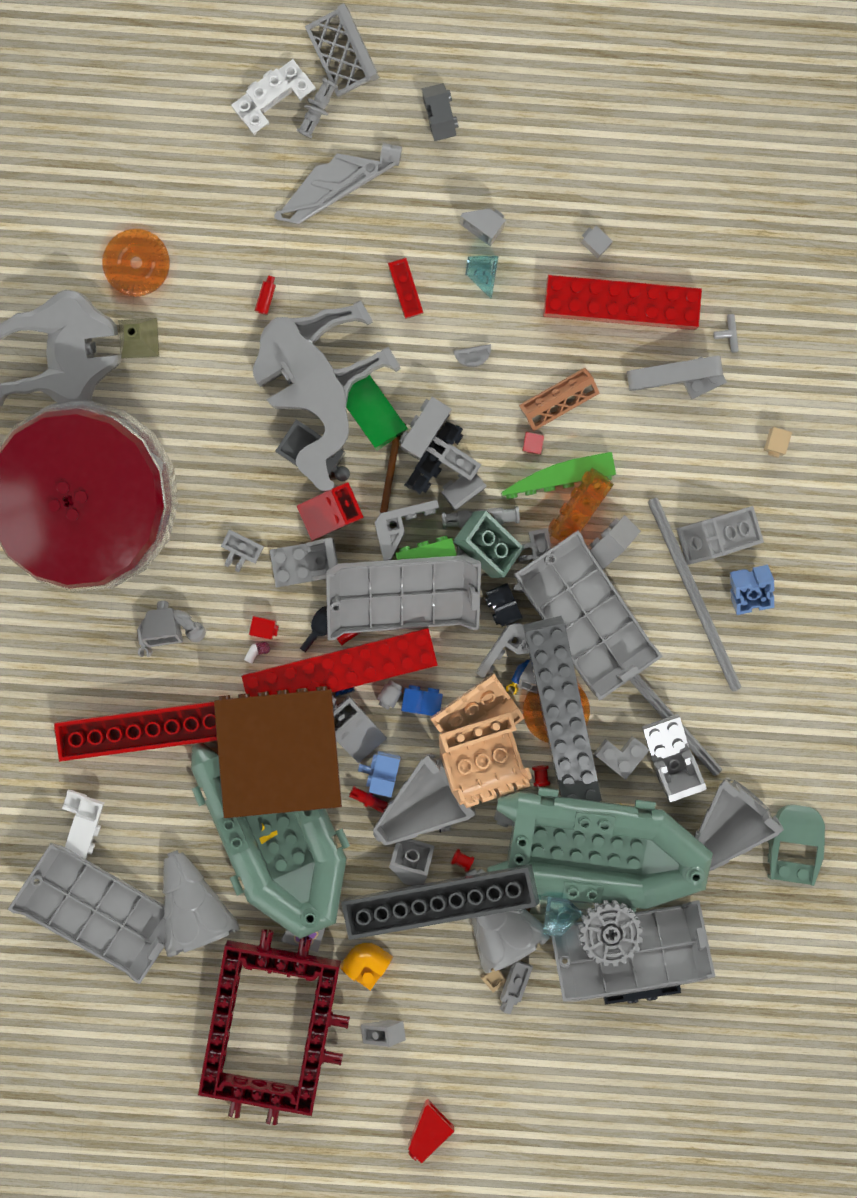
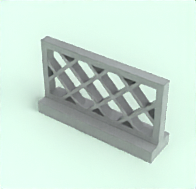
[305,3,380,97]

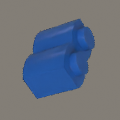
[401,685,443,716]

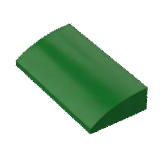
[346,375,408,451]

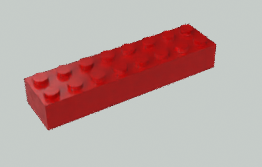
[543,275,702,330]

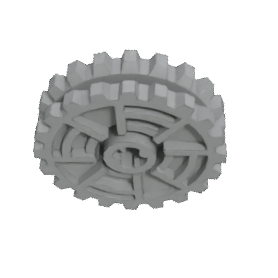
[578,900,643,966]

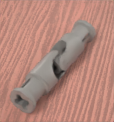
[442,506,520,529]

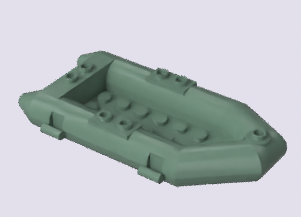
[191,742,350,939]
[487,787,713,912]

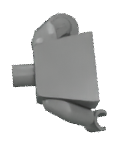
[137,601,206,657]

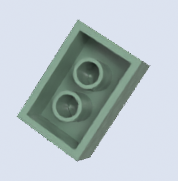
[453,511,524,578]

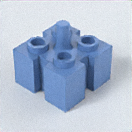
[730,565,774,615]
[358,751,401,797]

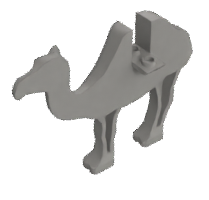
[0,290,131,432]
[253,300,401,491]

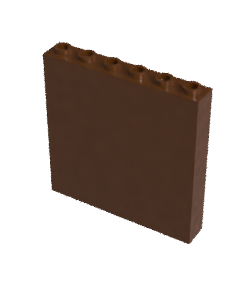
[214,686,342,818]

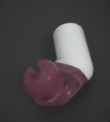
[244,641,270,664]

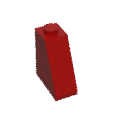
[408,1099,455,1164]

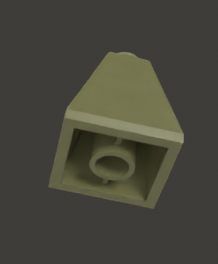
[118,318,160,359]

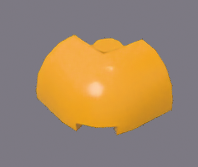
[340,943,393,991]

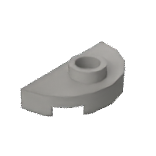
[453,344,491,367]

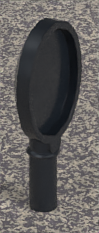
[300,605,327,653]

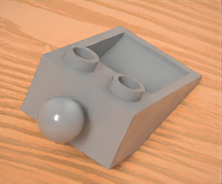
[332,695,387,763]

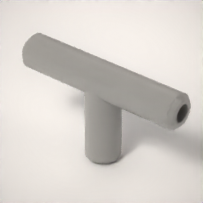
[713,314,739,353]

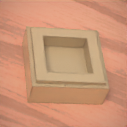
[481,968,507,993]

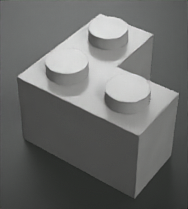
[590,515,641,569]
[593,736,650,780]

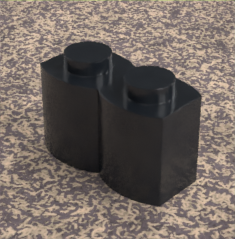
[484,583,523,627]

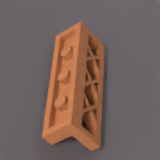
[519,368,600,431]

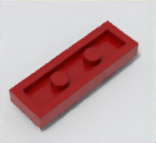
[388,258,424,319]

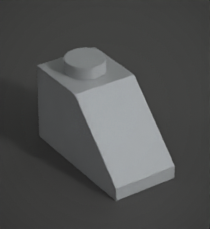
[361,1020,406,1047]

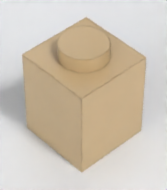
[764,427,792,458]

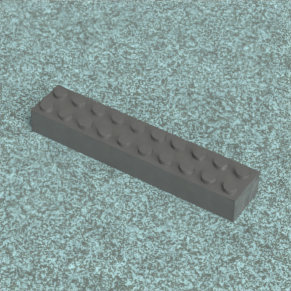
[523,616,602,802]
[341,864,540,940]

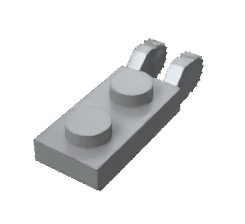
[426,436,482,481]

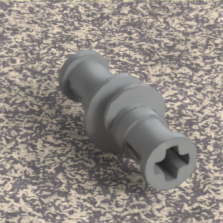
[296,78,338,139]

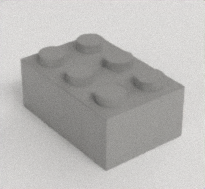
[400,397,452,461]

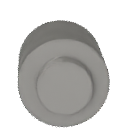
[377,680,403,709]

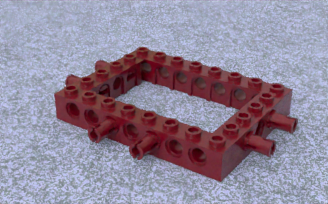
[198,929,350,1125]

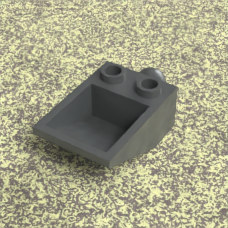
[275,419,350,481]

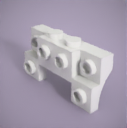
[231,59,316,135]
[62,790,105,859]

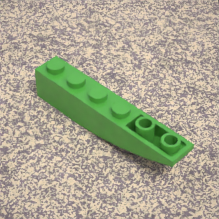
[501,452,616,499]

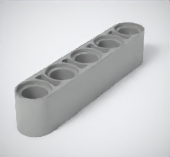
[627,356,723,391]

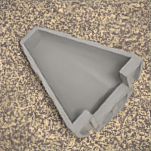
[373,753,476,845]
[694,777,784,872]
[163,850,240,957]
[465,869,551,973]

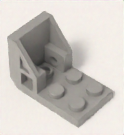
[375,500,439,561]
[677,506,764,565]
[270,538,338,588]
[476,623,529,678]
[642,714,707,802]

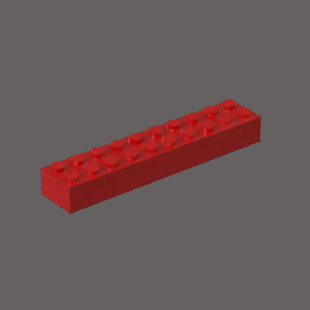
[241,628,438,697]
[54,698,234,762]

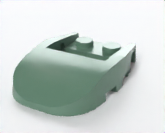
[768,804,825,886]

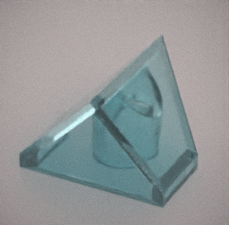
[465,256,499,299]
[543,896,584,937]

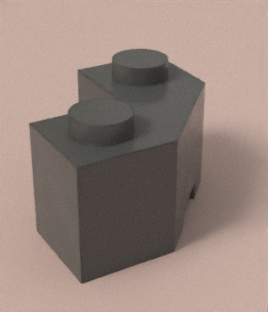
[421,83,459,141]

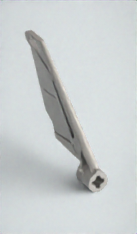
[274,143,402,224]

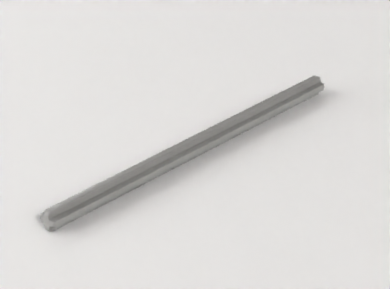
[648,497,741,691]
[630,674,722,776]

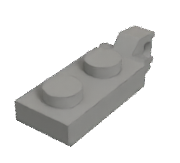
[500,961,533,1014]

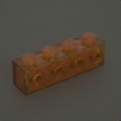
[548,468,614,542]

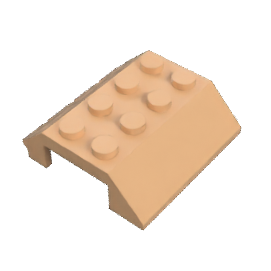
[430,673,525,734]
[439,712,532,808]

